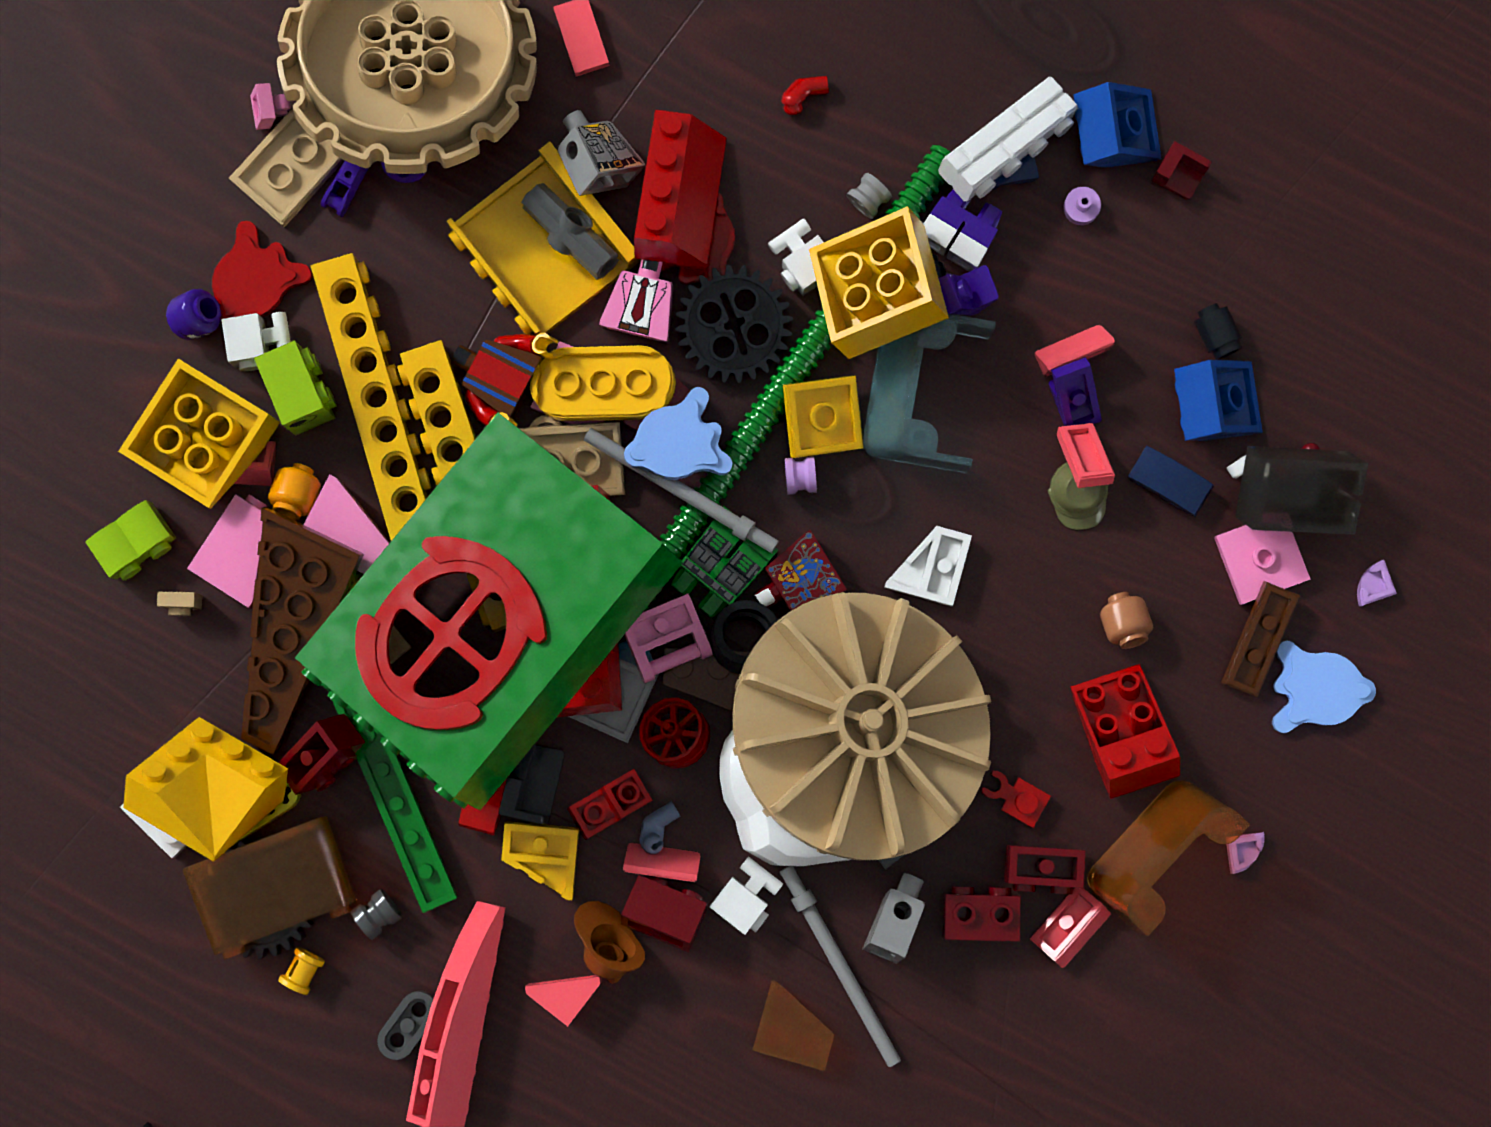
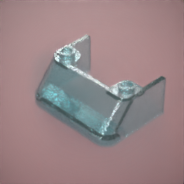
[862,314,996,473]

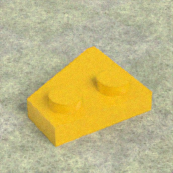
[501,821,579,901]

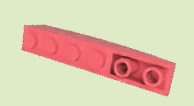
[406,901,506,1127]

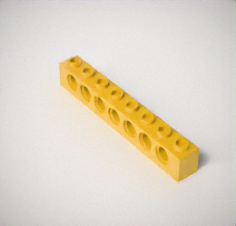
[310,253,431,541]
[397,340,507,632]

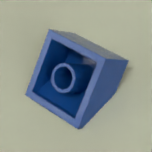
[1073,82,1162,168]
[1174,360,1263,441]

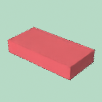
[553,0,610,77]
[1057,423,1115,488]

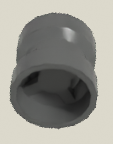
[351,888,403,940]

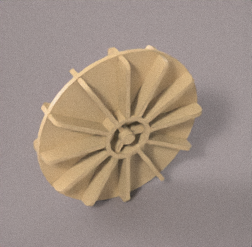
[732,592,991,860]

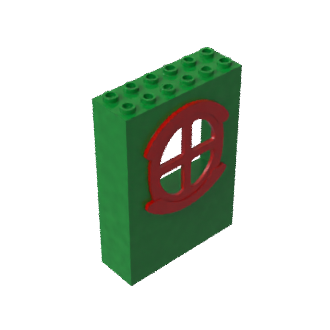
[295,412,683,810]

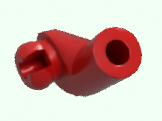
[781,76,829,115]

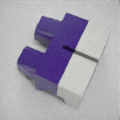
[923,190,1002,271]

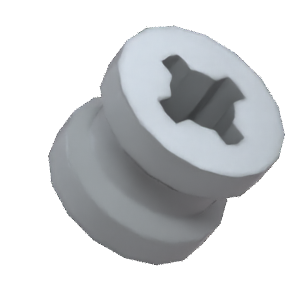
[846,173,892,219]

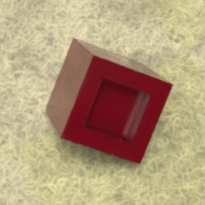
[1151,141,1212,200]

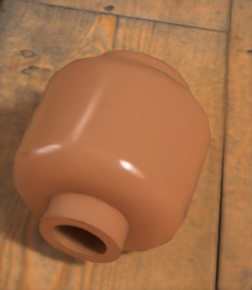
[1100,592,1154,649]

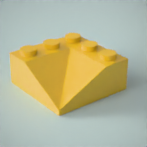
[809,206,949,359]
[118,359,280,509]
[123,717,288,862]

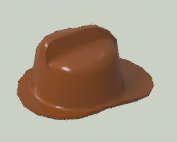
[574,901,645,984]

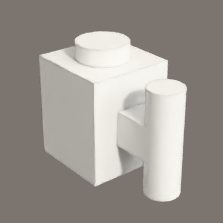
[768,218,824,296]
[221,312,291,372]
[710,856,783,935]

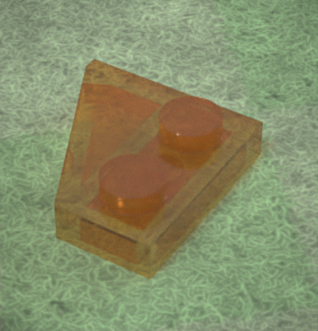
[753,980,834,1071]

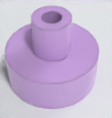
[1063,187,1101,225]

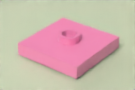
[1214,511,1311,605]

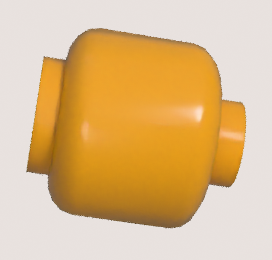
[268,463,321,520]

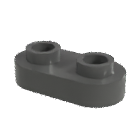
[377,990,434,1060]

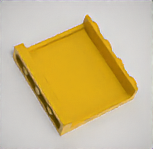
[447,142,641,336]

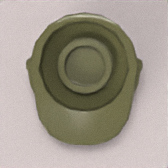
[1048,463,1109,530]

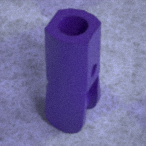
[320,161,370,217]

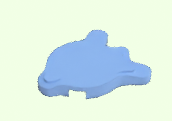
[624,387,732,480]
[1272,641,1376,733]

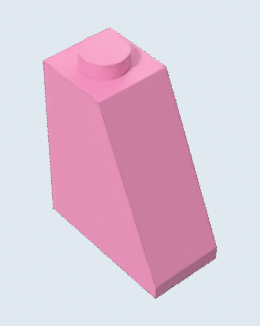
[304,474,390,574]
[187,494,267,609]

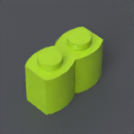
[85,500,176,581]

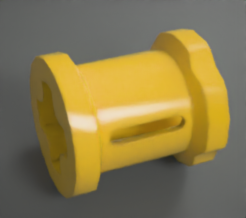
[278,947,325,995]

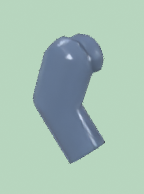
[639,801,681,854]

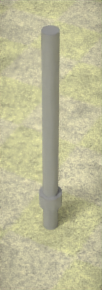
[584,428,779,554]
[779,866,901,1067]

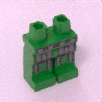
[671,506,779,620]

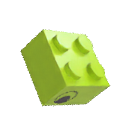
[254,340,337,435]

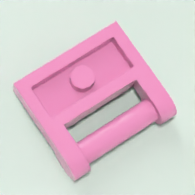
[624,594,713,684]

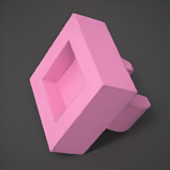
[250,83,291,130]

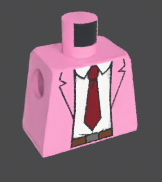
[599,259,673,344]

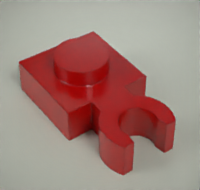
[981,771,1051,828]

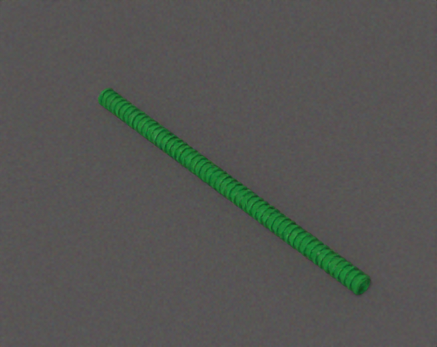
[644,145,951,611]

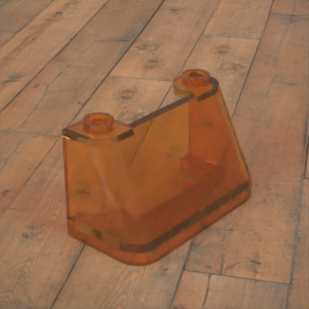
[1088,780,1251,936]
[182,816,357,960]

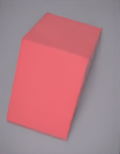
[525,975,602,1027]

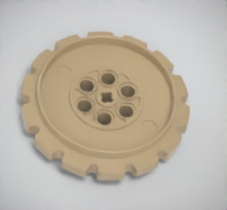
[277,0,537,174]

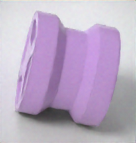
[785,456,817,495]

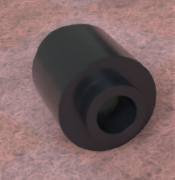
[1194,303,1243,360]

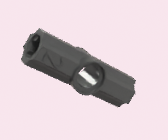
[521,183,619,280]

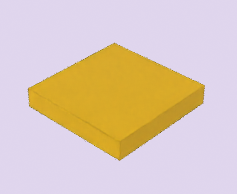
[783,376,863,458]

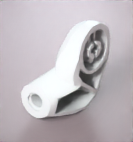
[720,730,852,866]

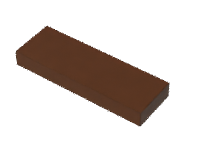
[1221,581,1300,697]

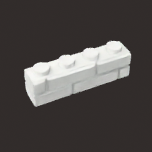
[938,77,1078,202]

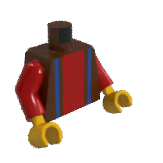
[451,333,559,427]

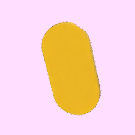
[530,345,676,421]

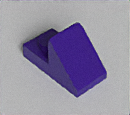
[938,265,999,316]
[1049,357,1102,426]

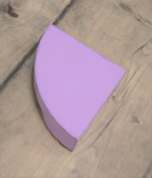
[1357,560,1397,607]
[1225,832,1264,874]

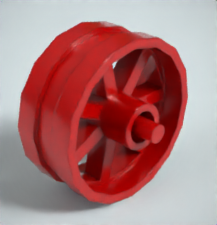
[640,697,710,769]

